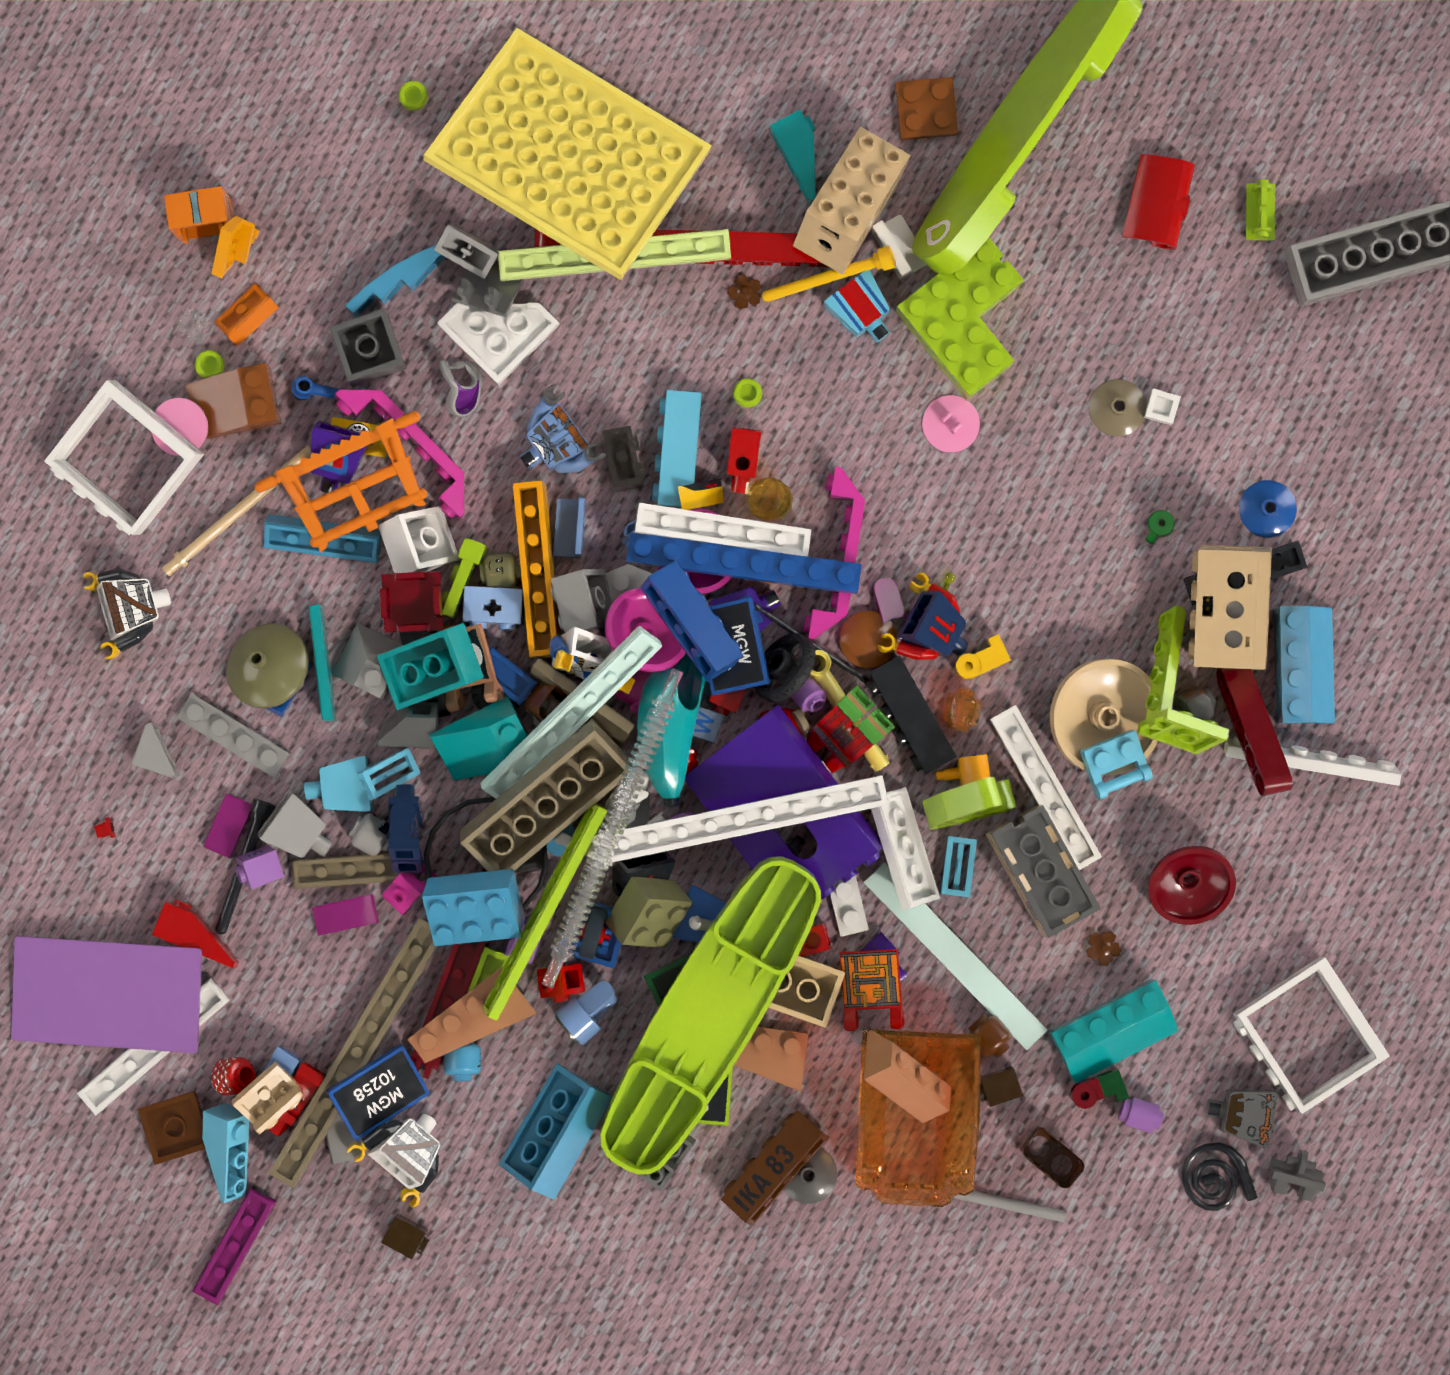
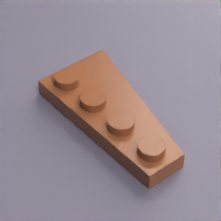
[407,967,537,1063]
[734,1026,808,1092]

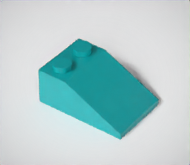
[377,623,484,710]
[430,696,528,780]

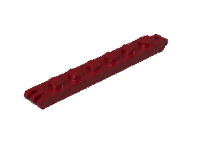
[411,869,488,1079]

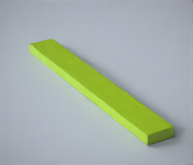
[482,803,607,1021]

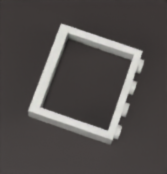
[44,380,204,535]
[1233,957,1390,1114]

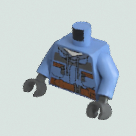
[519,384,606,473]

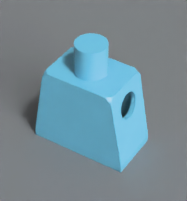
[304,756,374,812]

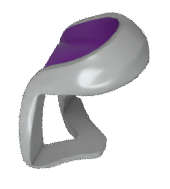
[439,360,482,417]

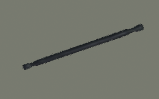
[754,603,868,684]

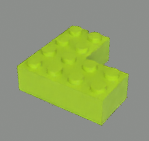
[895,237,1024,401]

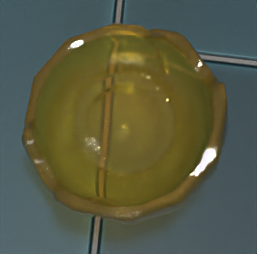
[746,477,793,521]

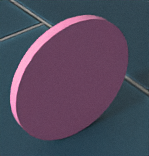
[922,395,980,453]
[152,398,208,456]

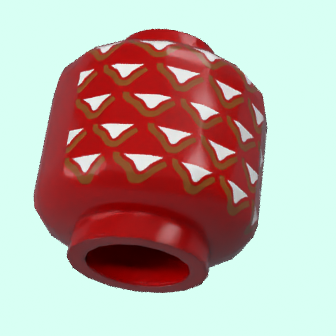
[211,1057,255,1096]

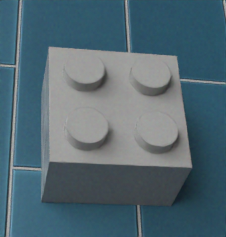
[551,569,613,633]

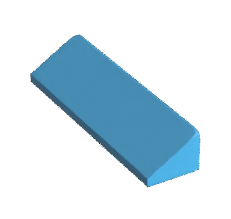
[263,514,382,563]

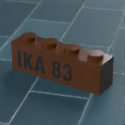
[720,1110,829,1226]

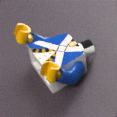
[550,627,635,694]

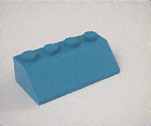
[1274,606,1335,724]
[499,1063,612,1200]

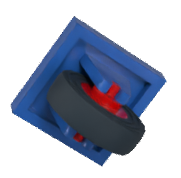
[558,896,622,969]

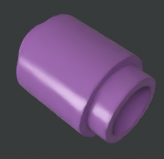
[791,676,827,713]
[1118,1097,1164,1134]

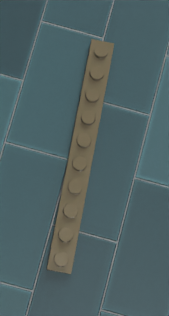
[268,918,437,1188]

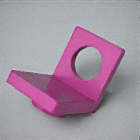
[382,863,438,915]

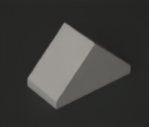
[434,224,499,279]
[131,722,180,778]

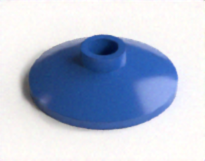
[1239,480,1297,538]

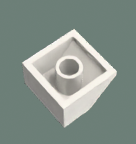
[378,506,460,573]

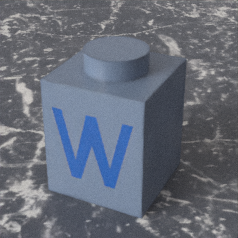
[693,707,724,744]

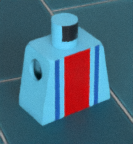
[823,270,890,343]

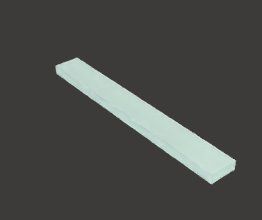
[480,625,662,799]
[863,862,1047,1050]

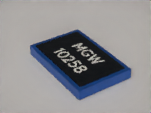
[709,597,770,696]
[326,1043,430,1141]

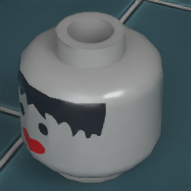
[348,813,390,856]

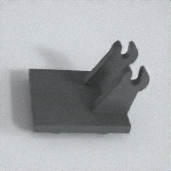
[452,260,524,317]

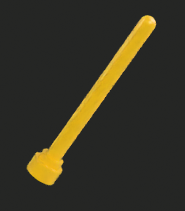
[762,245,896,302]

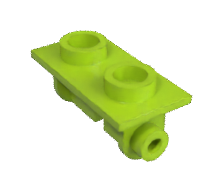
[1246,179,1275,241]

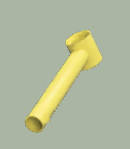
[810,650,890,772]

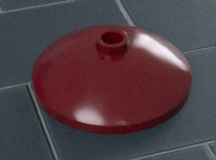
[1148,846,1236,925]

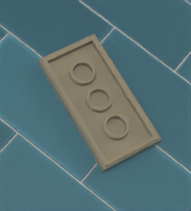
[530,659,634,747]

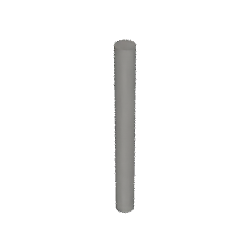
[950,1186,1067,1223]

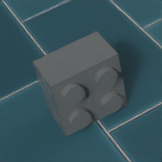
[330,308,407,387]

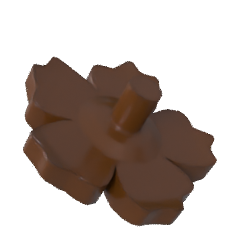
[727,274,762,310]
[1086,931,1122,966]

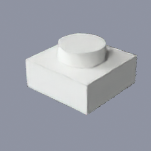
[1143,389,1181,426]

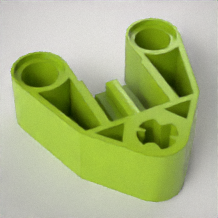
[922,777,1017,830]

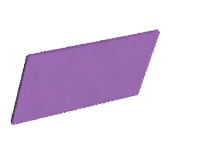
[11,936,202,1053]

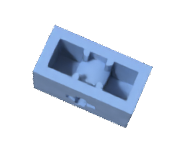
[463,586,524,631]

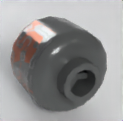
[1173,686,1216,720]

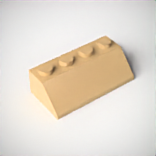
[769,956,846,1028]

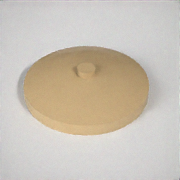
[1050,659,1158,775]

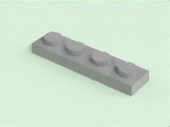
[176,693,291,779]

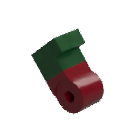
[1070,1068,1129,1109]

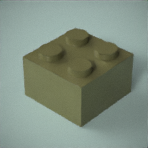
[605,876,693,948]

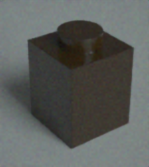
[976,1066,1023,1107]
[381,1213,430,1259]

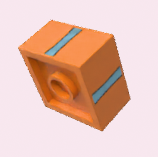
[164,186,234,245]

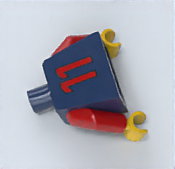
[877,573,968,660]

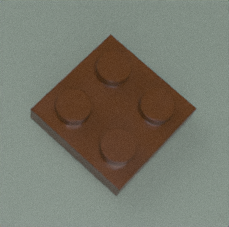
[138,1090,205,1165]

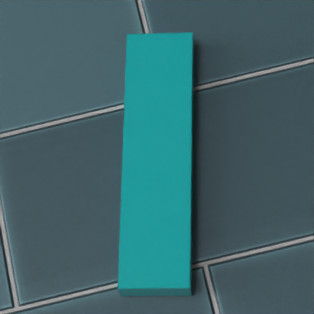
[309,604,337,722]

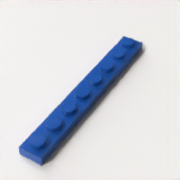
[626,532,862,594]

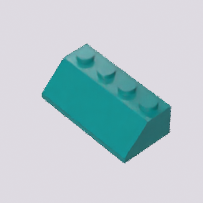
[1048,979,1178,1084]

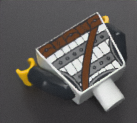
[83,568,171,659]
[347,1114,440,1207]

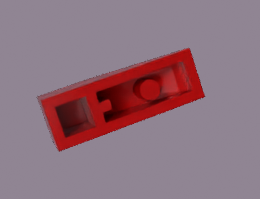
[152,899,239,968]

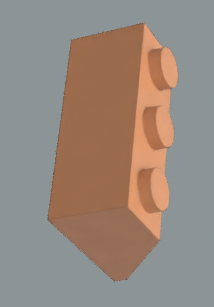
[864,1030,951,1123]

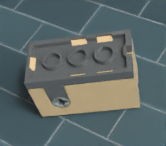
[985,805,1101,938]

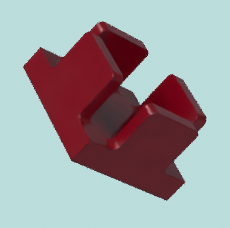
[380,571,444,633]

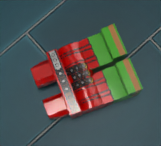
[806,685,895,773]

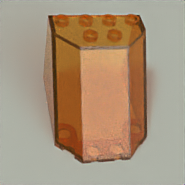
[856,1029,981,1207]

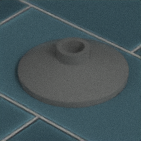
[784,1148,837,1204]

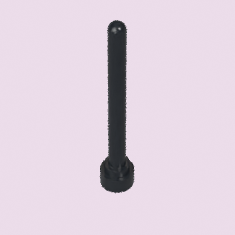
[216,798,276,935]

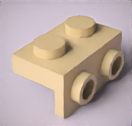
[231,1061,303,1134]

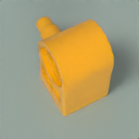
[936,754,990,786]

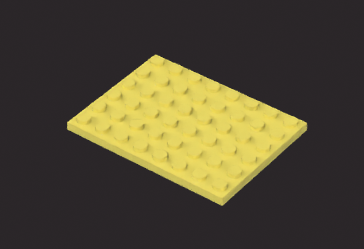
[423,28,712,280]

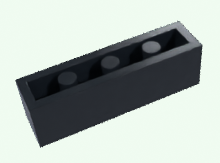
[866,655,957,775]

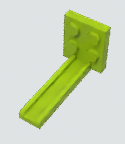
[1137,605,1229,754]

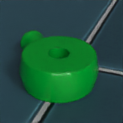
[1145,510,1175,544]

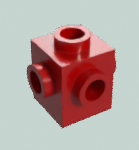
[537,959,585,1002]

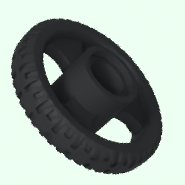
[754,633,816,703]

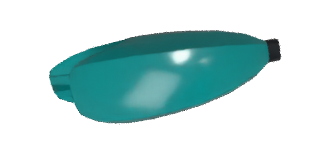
[637,653,706,807]

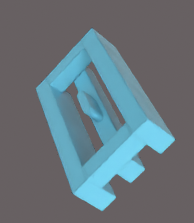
[357,747,421,800]
[940,836,977,897]

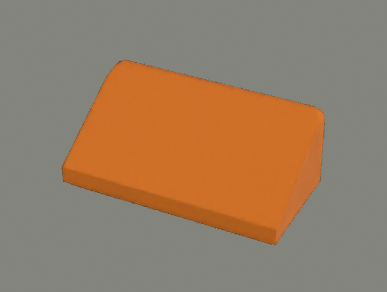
[214,283,279,346]

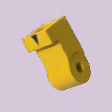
[955,634,1011,680]

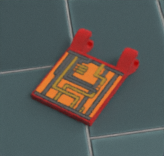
[840,949,905,1031]

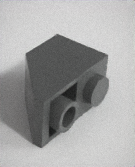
[378,702,439,749]

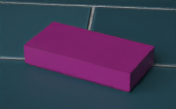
[203,793,251,858]

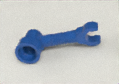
[291,376,365,400]

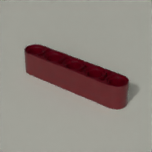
[1216,668,1293,796]

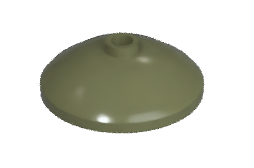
[226,623,309,709]

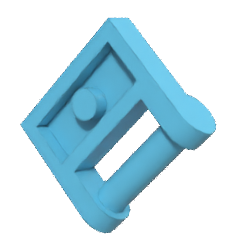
[1080,729,1153,800]

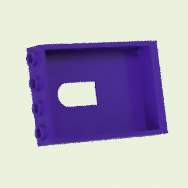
[685,705,883,899]

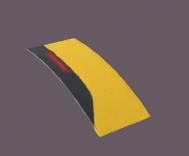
[678,478,724,510]

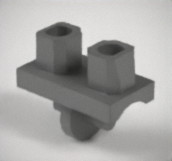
[1269,1150,1326,1202]

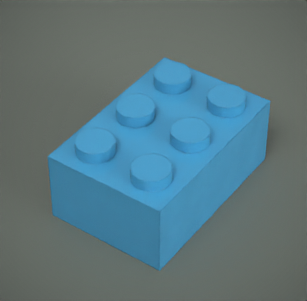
[422,869,525,946]

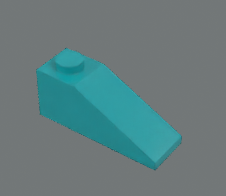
[769,110,816,206]

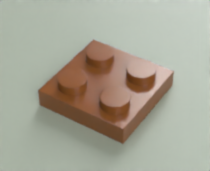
[895,77,958,140]

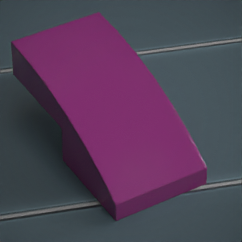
[312,894,379,936]

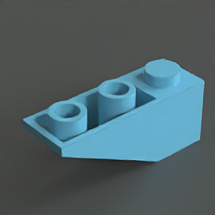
[202,1103,249,1203]

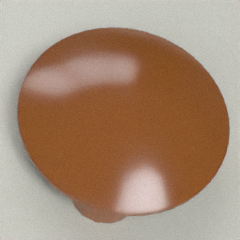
[839,611,897,668]

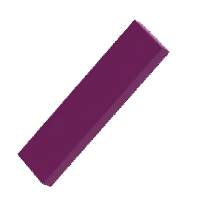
[192,1187,277,1306]

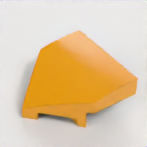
[211,216,260,278]

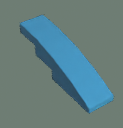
[345,245,445,318]

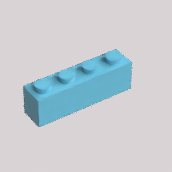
[652,390,702,509]

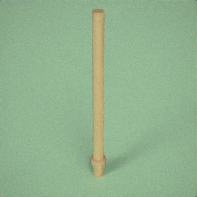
[162,445,311,576]

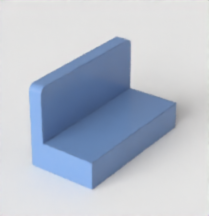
[553,497,586,558]

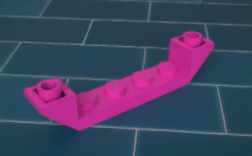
[335,390,464,520]
[803,466,865,641]

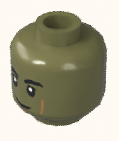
[480,552,522,589]

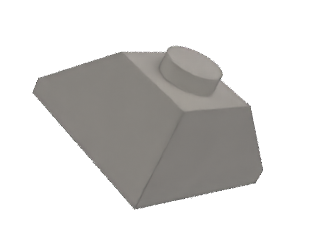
[332,623,403,700]

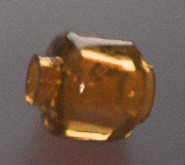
[942,688,983,732]

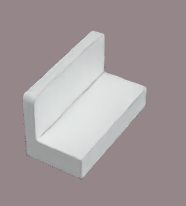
[871,215,926,280]

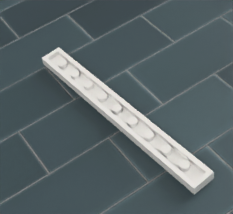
[593,775,889,865]

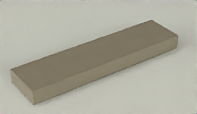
[292,853,400,889]

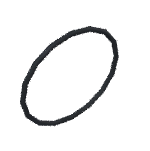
[424,797,549,909]

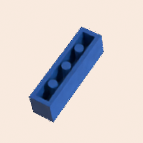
[640,561,743,683]

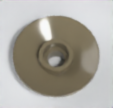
[1089,379,1146,436]

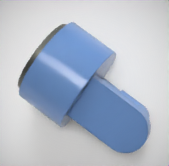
[555,981,617,1045]

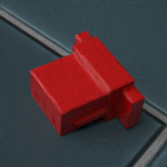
[94,817,116,838]

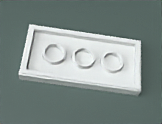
[871,787,940,910]

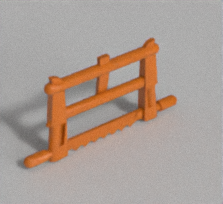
[254,411,427,552]

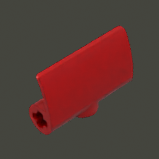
[1122,154,1195,250]

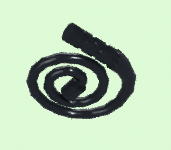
[1181,1142,1258,1211]

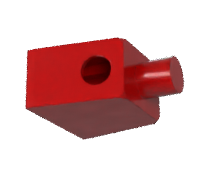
[727,427,762,494]

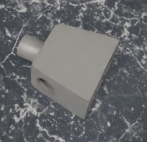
[257,789,332,858]

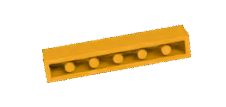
[513,480,561,659]

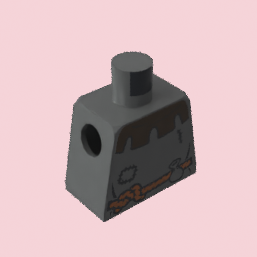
[1205,1090,1278,1148]

